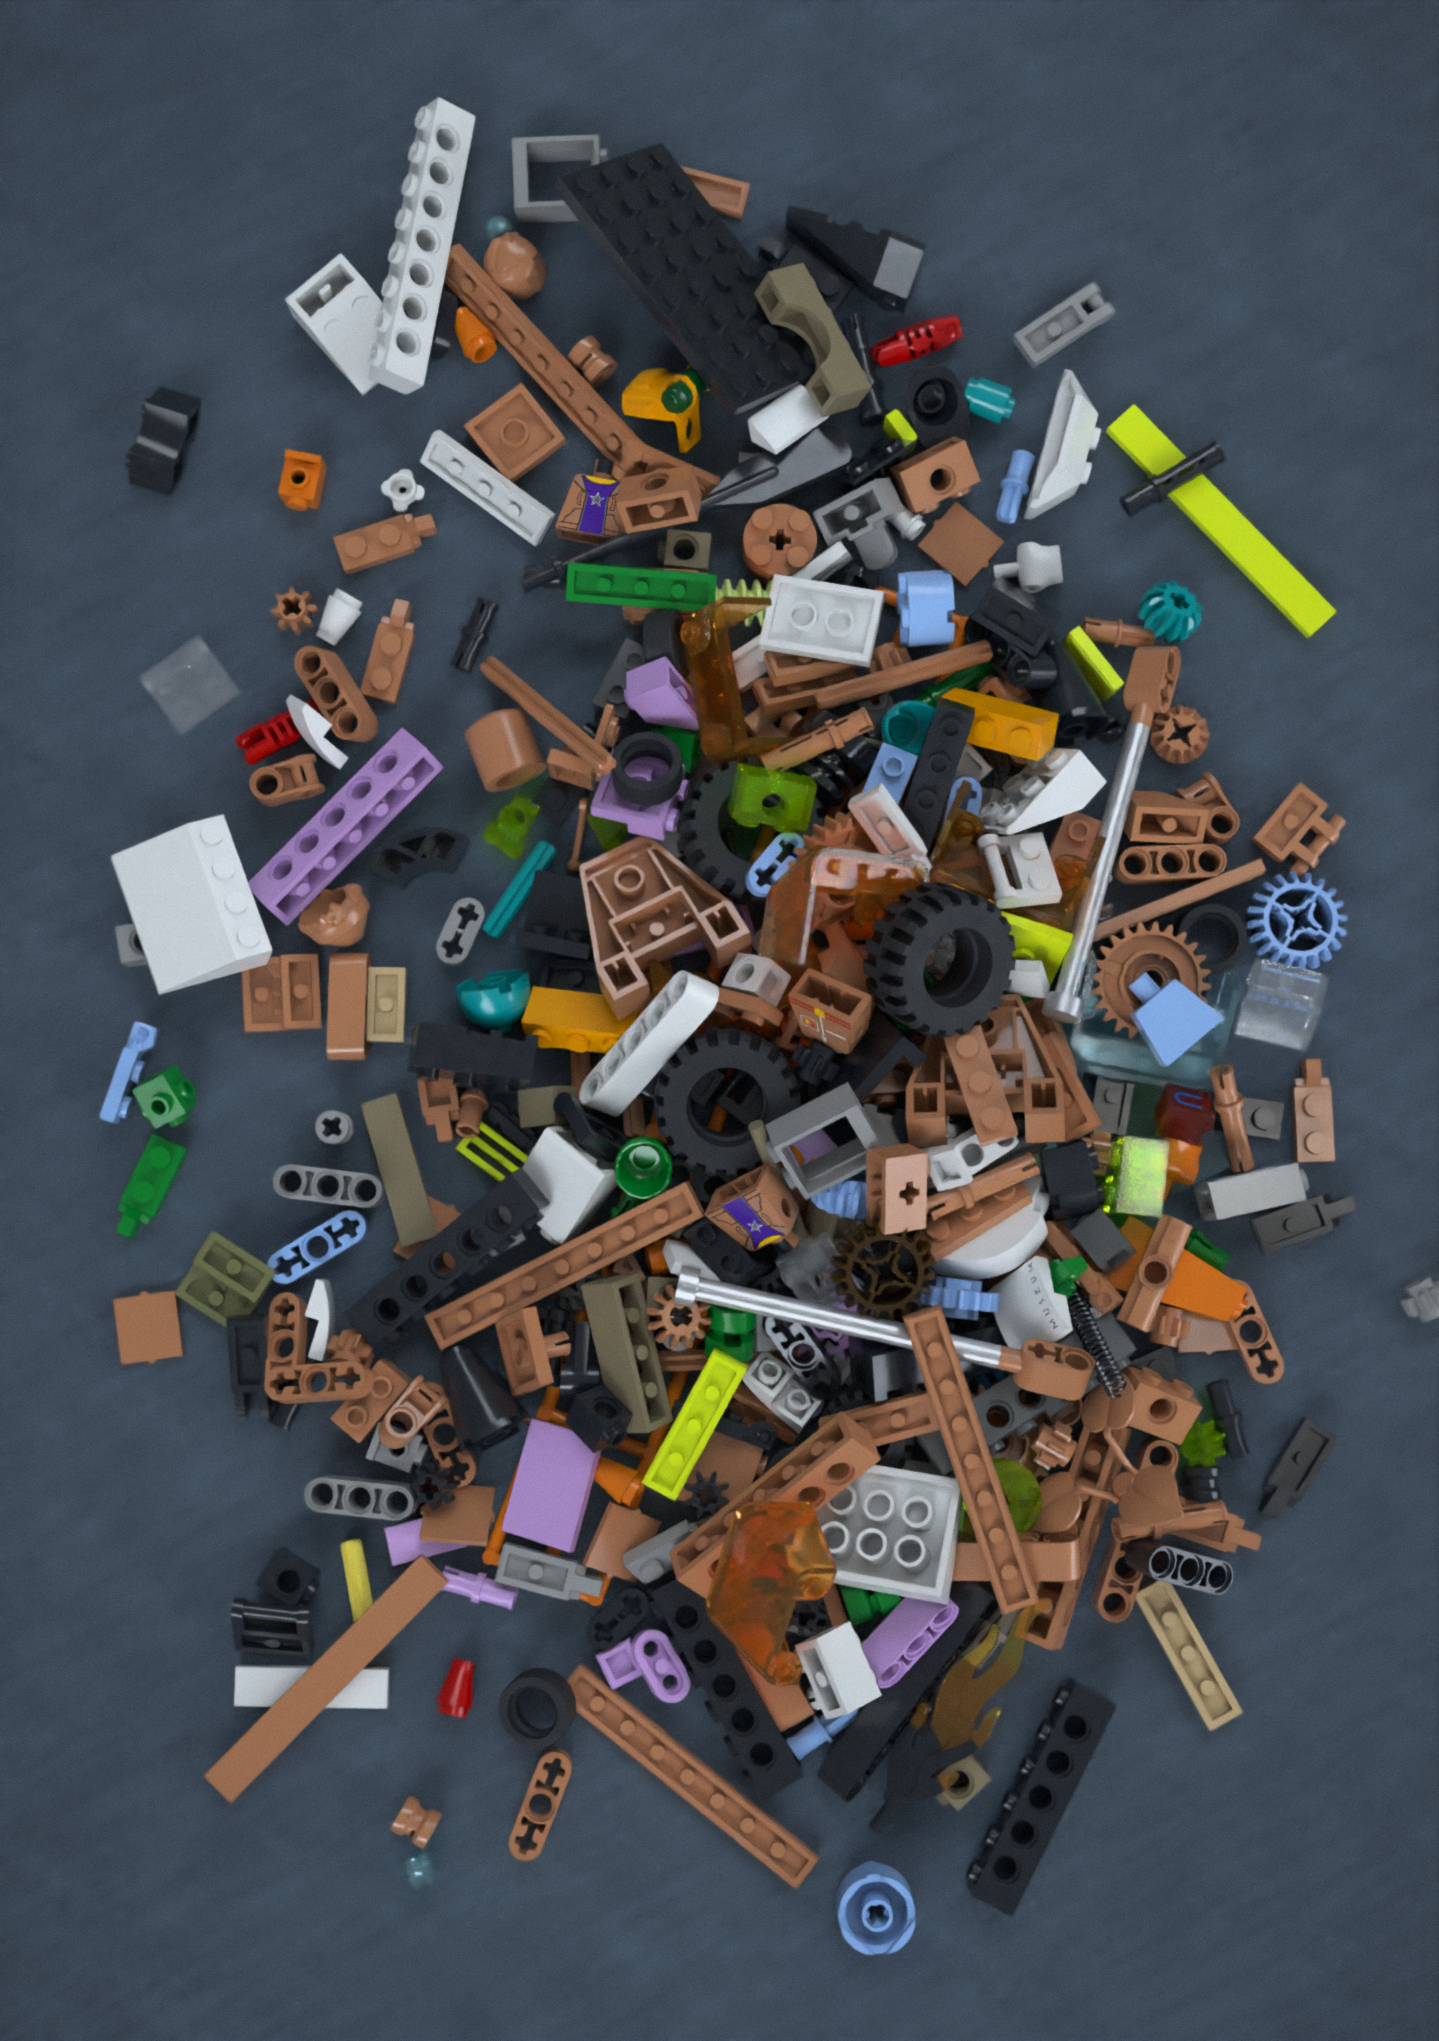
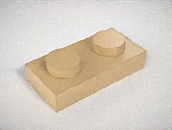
[366,967,407,1043]

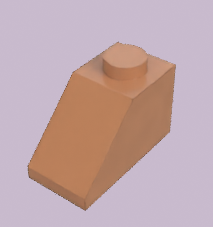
[1123,790,1209,844]

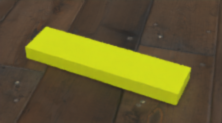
[641,1348,748,1501]

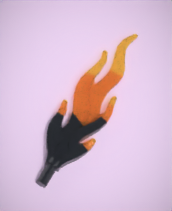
[868,1598,1052,1835]

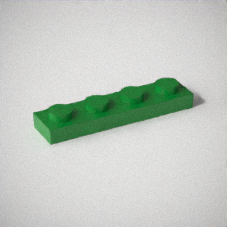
[566,562,717,613]

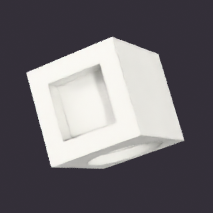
[722,952,791,1007]

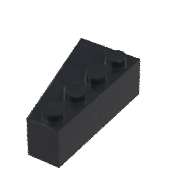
[848,1311,1006,1402]

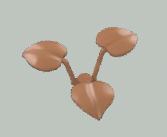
[1027,1373,1185,1535]

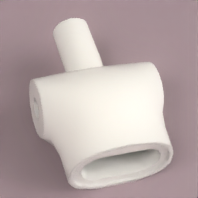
[994,542,1063,593]

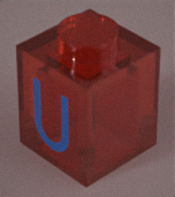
[1154,1082,1216,1145]

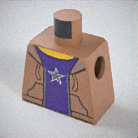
[556,458,626,551]
[705,1162,799,1254]

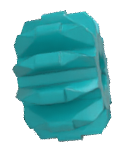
[1138,579,1204,644]

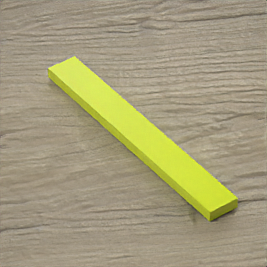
[1106,404,1337,639]

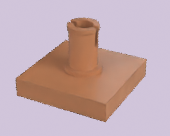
[495,1306,571,1397]

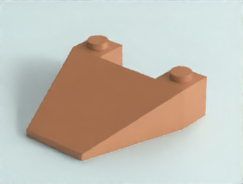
[579,835,752,1020]
[906,994,1065,1147]

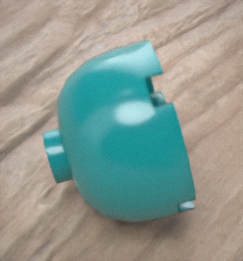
[455,969,532,1033]

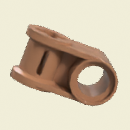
[249,754,326,807]
[1174,772,1240,846]
[378,1374,448,1449]

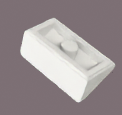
[748,384,829,454]

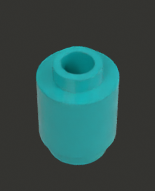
[964,377,1017,424]

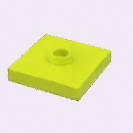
[1001,911,1073,985]

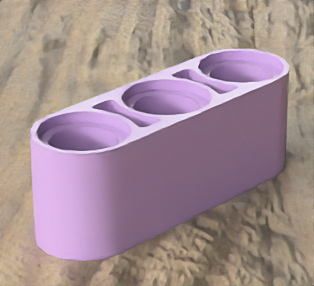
[861,1597,959,1688]

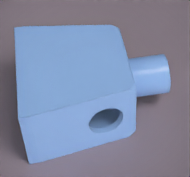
[1128,972,1223,1067]

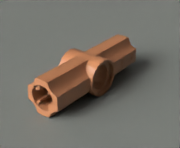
[1116,1213,1192,1333]

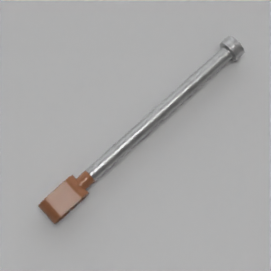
[1041,646,1181,1023]
[673,1265,1095,1400]

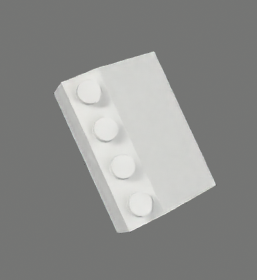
[111,814,273,995]
[788,1465,962,1605]

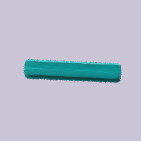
[482,840,557,939]

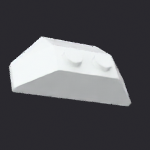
[1024,369,1101,520]

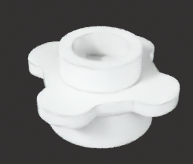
[381,469,425,512]

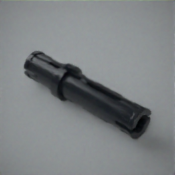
[1119,441,1225,518]

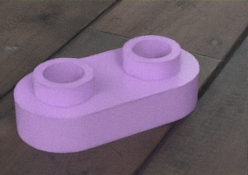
[631,1629,691,1703]

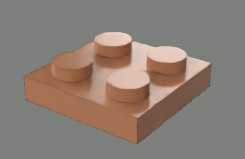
[463,383,566,483]

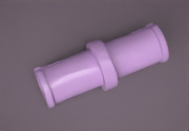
[441,1565,519,1610]

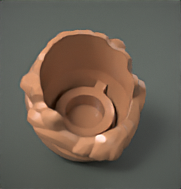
[298,884,370,946]

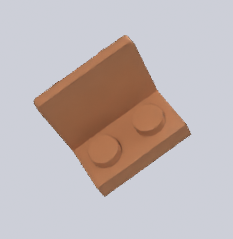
[547,703,621,791]

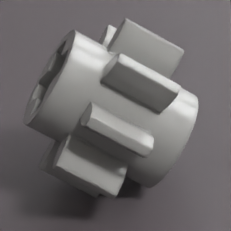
[1400,1276,1439,1323]

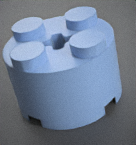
[896,570,955,647]
[836,1861,916,1955]

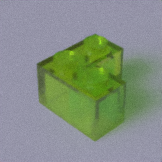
[1101,1136,1170,1218]

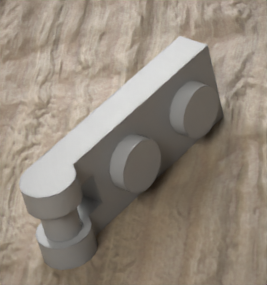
[1012,282,1116,368]

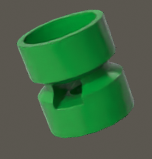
[704,1303,756,1363]
[839,1584,901,1626]

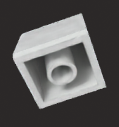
[522,1125,617,1245]

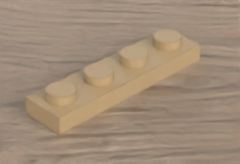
[1135,1579,1243,1731]

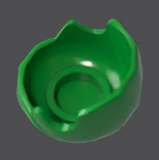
[615,1136,673,1200]

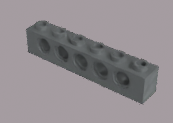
[916,1313,1137,1479]

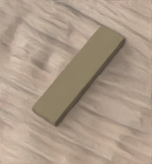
[360,1093,439,1247]

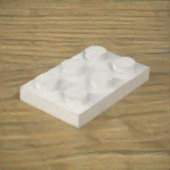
[758,574,885,667]

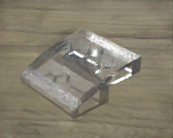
[1233,957,1329,1052]

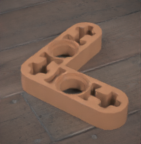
[264,1292,374,1404]

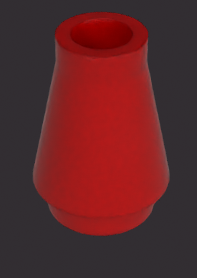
[435,1658,475,1718]

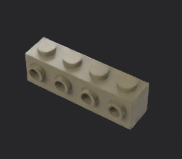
[581,1273,673,1433]

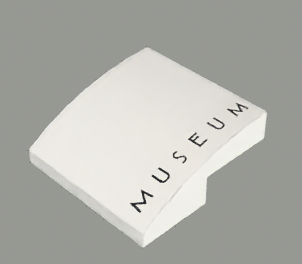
[988,1256,1073,1350]

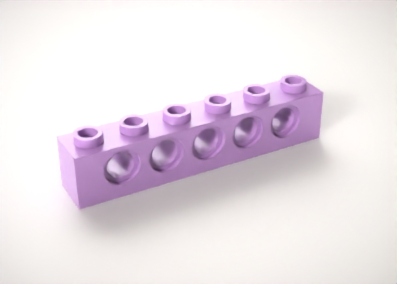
[248,727,444,926]

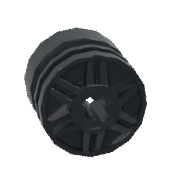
[792,709,878,808]

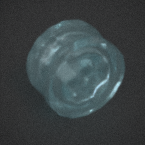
[405,1849,436,1891]

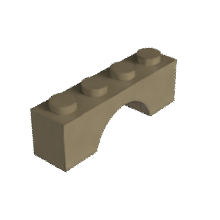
[754,263,872,417]

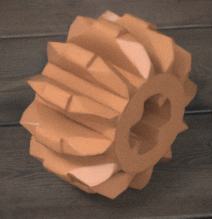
[645,1284,711,1349]

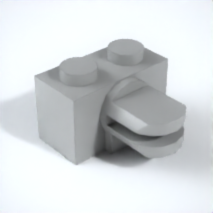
[813,477,905,570]

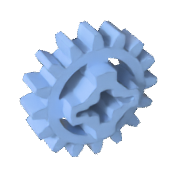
[917,1276,1000,1320]

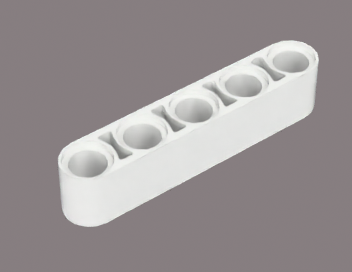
[579,970,719,1117]

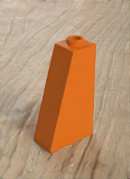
[1108,1215,1248,1322]

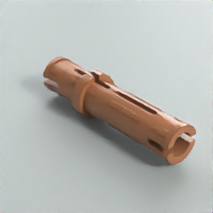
[760,707,874,778]
[1209,1064,1255,1172]
[928,1151,1040,1221]
[1111,1500,1228,1543]

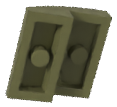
[175,1230,277,1328]

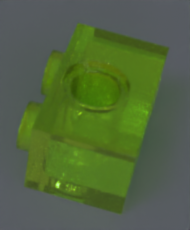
[728,763,817,834]

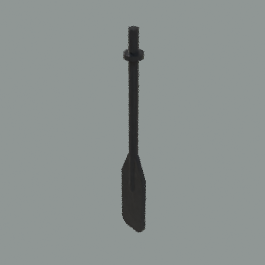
[519,425,852,593]

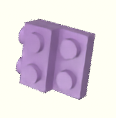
[590,748,690,841]

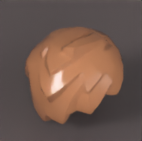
[482,232,547,300]

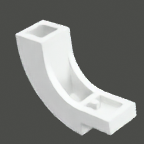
[928,1175,1050,1280]

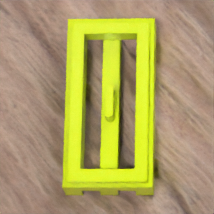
[1061,626,1124,702]
[455,1121,529,1182]

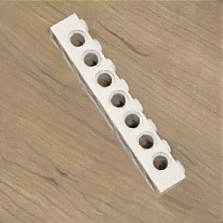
[368,97,476,395]

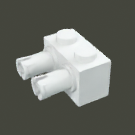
[791,1621,882,1720]

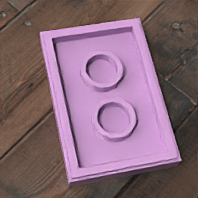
[501,1418,601,1553]

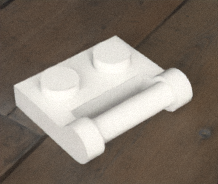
[977,832,1062,909]

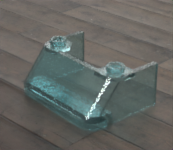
[1068,945,1241,1093]

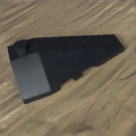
[786,205,927,313]

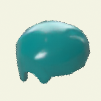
[880,700,934,756]

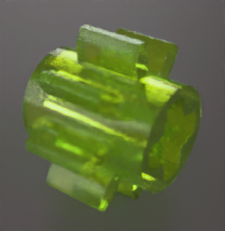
[1178,1420,1226,1468]

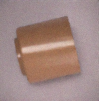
[464,709,547,792]

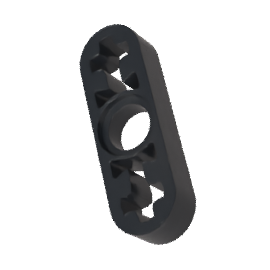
[765,1316,842,1400]

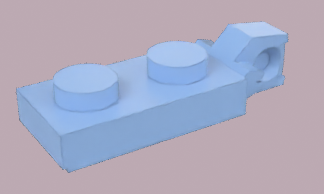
[99,1021,158,1124]

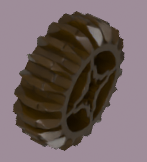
[830,1216,936,1321]

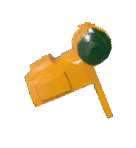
[622,364,709,453]

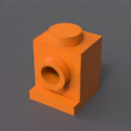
[278,449,328,511]

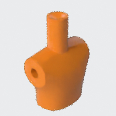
[1146,1130,1204,1202]

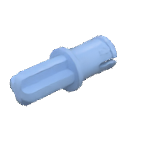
[996,450,1035,524]
[786,1709,859,1761]

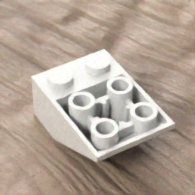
[285,253,402,396]
[975,748,1107,835]

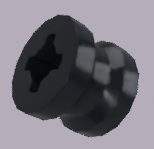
[1183,1465,1221,1500]

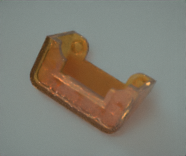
[705,1502,837,1686]

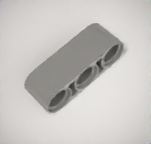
[273,1164,386,1208]
[304,1474,420,1521]

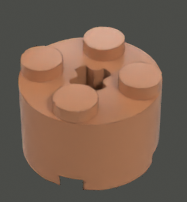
[743,504,817,586]

